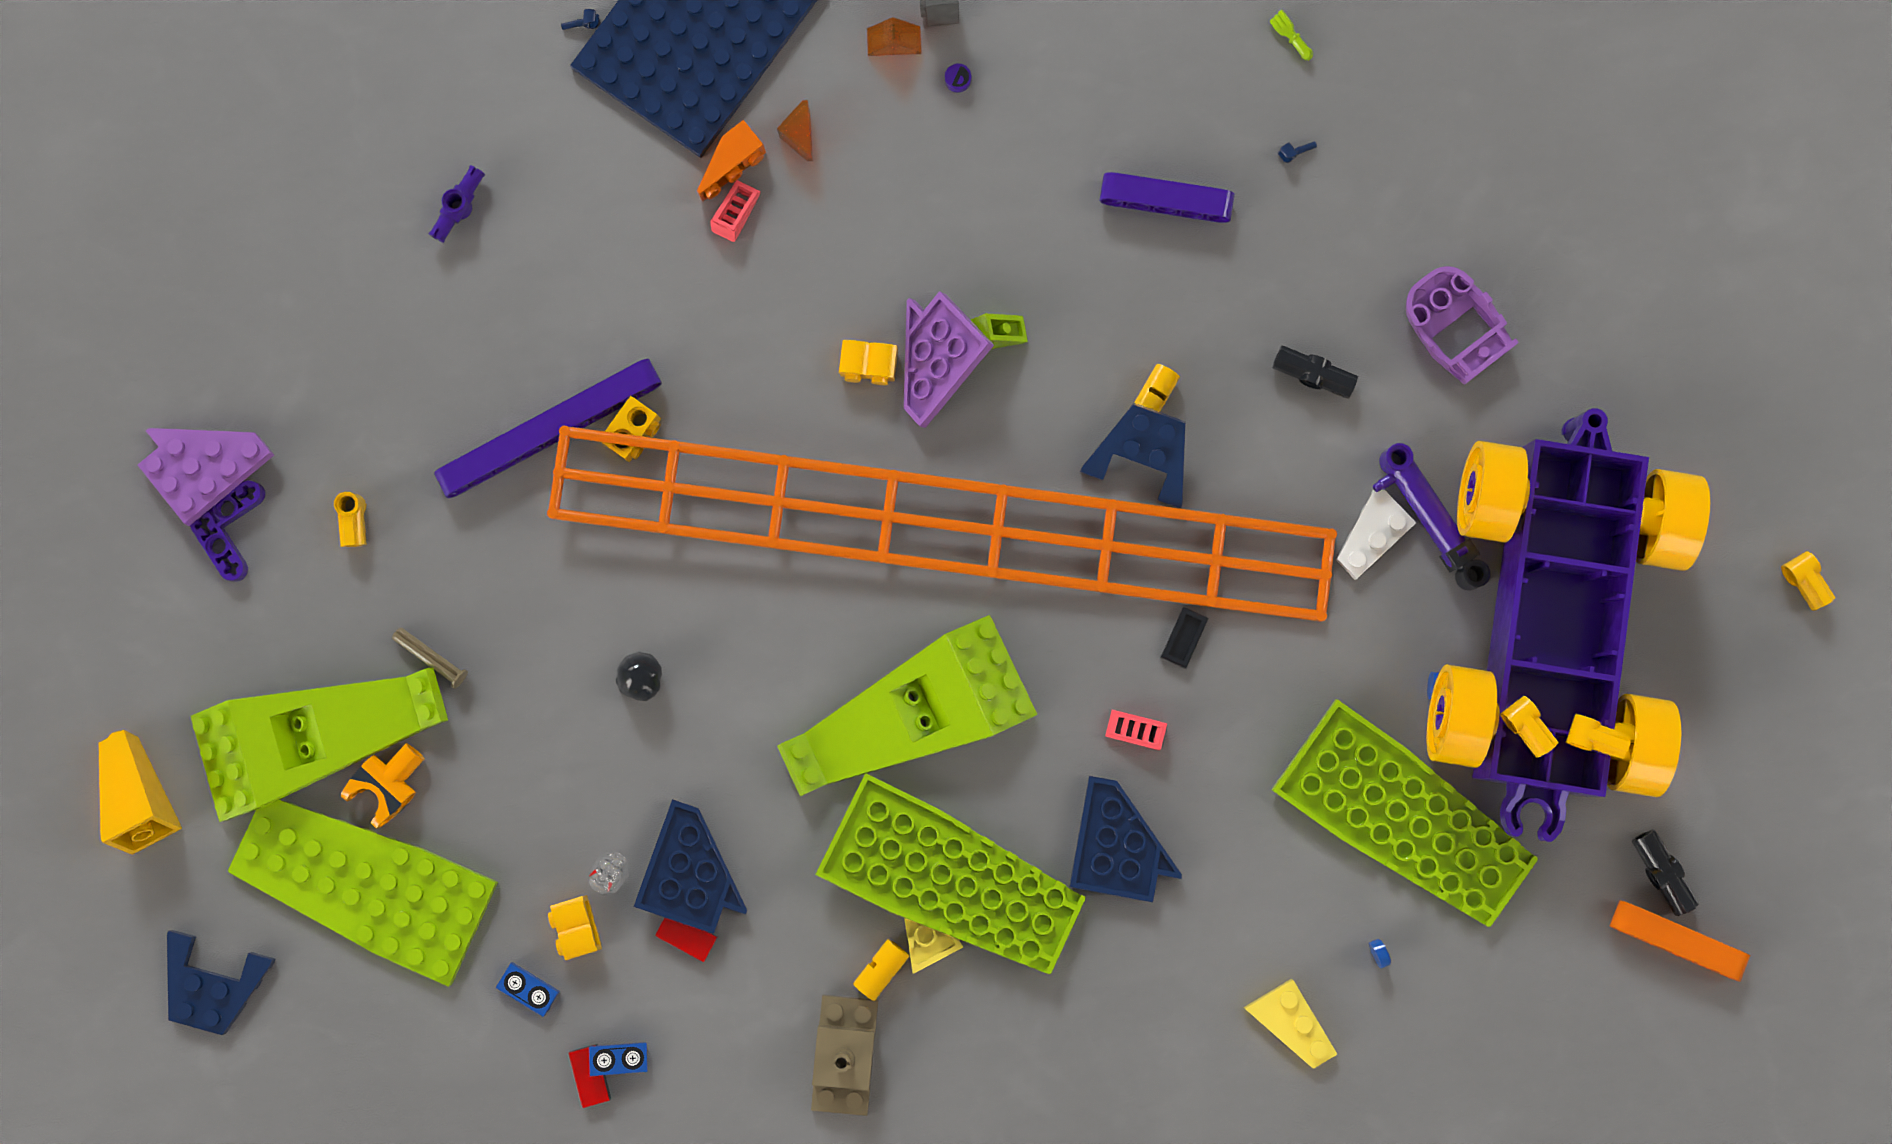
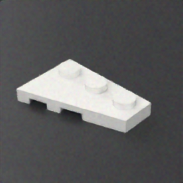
[1336,489,1416,580]

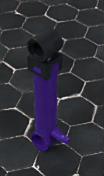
[1373,443,1491,591]

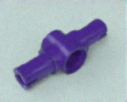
[428,165,485,243]

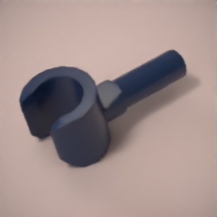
[561,9,599,30]
[1278,141,1317,163]

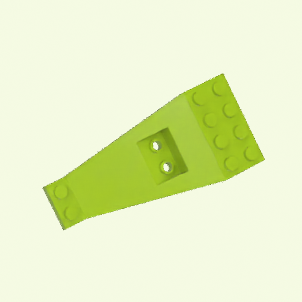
[777,615,1038,796]
[190,668,448,822]

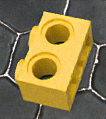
[601,396,661,463]

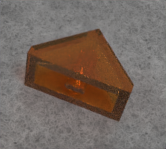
[867,17,921,56]
[777,100,813,161]

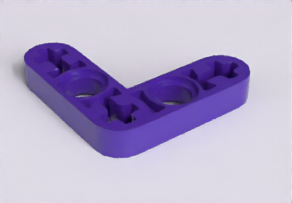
[190,480,265,582]

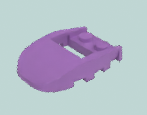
[1406,266,1519,385]

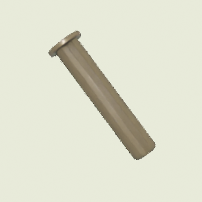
[392,628,468,689]

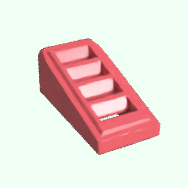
[710,180,760,242]
[1105,710,1167,751]

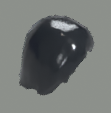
[615,652,662,701]

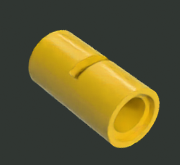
[1134,364,1180,412]
[853,938,910,1001]

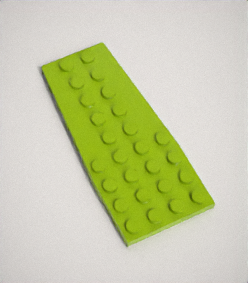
[1271,699,1538,927]
[815,773,1085,974]
[228,800,498,987]

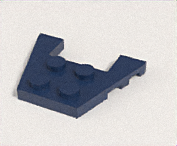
[1080,403,1186,509]
[167,930,276,1035]

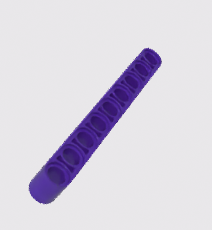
[434,359,662,498]

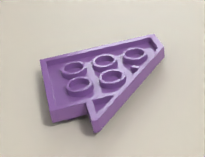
[904,291,994,428]
[138,428,274,526]

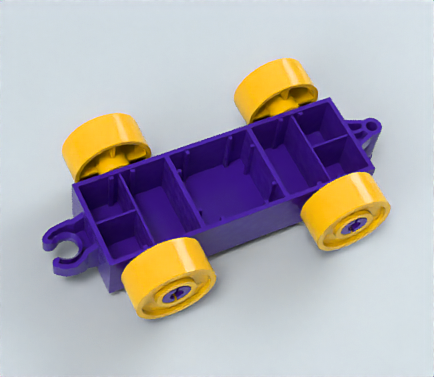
[1426,408,1710,842]

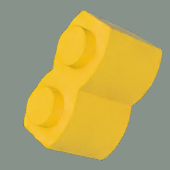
[839,340,898,385]
[548,895,602,961]

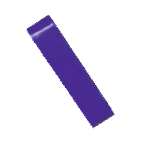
[1099,172,1235,223]

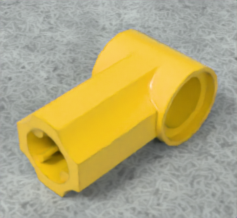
[334,492,367,547]
[1781,551,1836,611]
[1500,696,1559,758]
[1566,714,1631,760]

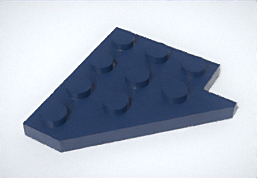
[1069,776,1182,902]
[633,799,747,934]

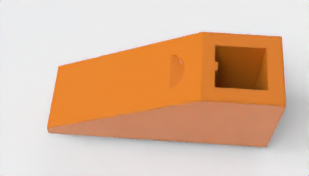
[697,120,766,202]

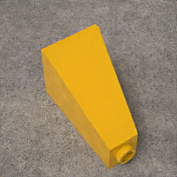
[99,730,182,855]

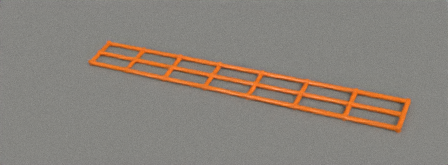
[547,426,1337,622]

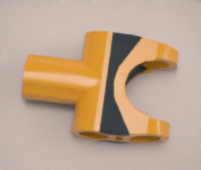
[341,743,425,829]

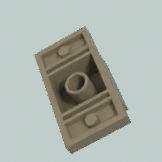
[811,995,879,1116]

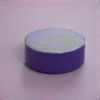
[945,63,972,93]

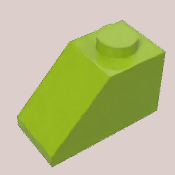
[971,313,1028,349]

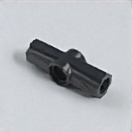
[1272,345,1358,399]
[1632,829,1699,916]

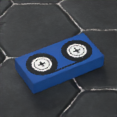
[496,962,560,1017]
[589,1042,647,1076]

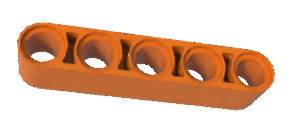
[1609,900,1751,982]

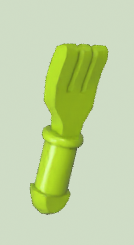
[1270,9,1313,60]

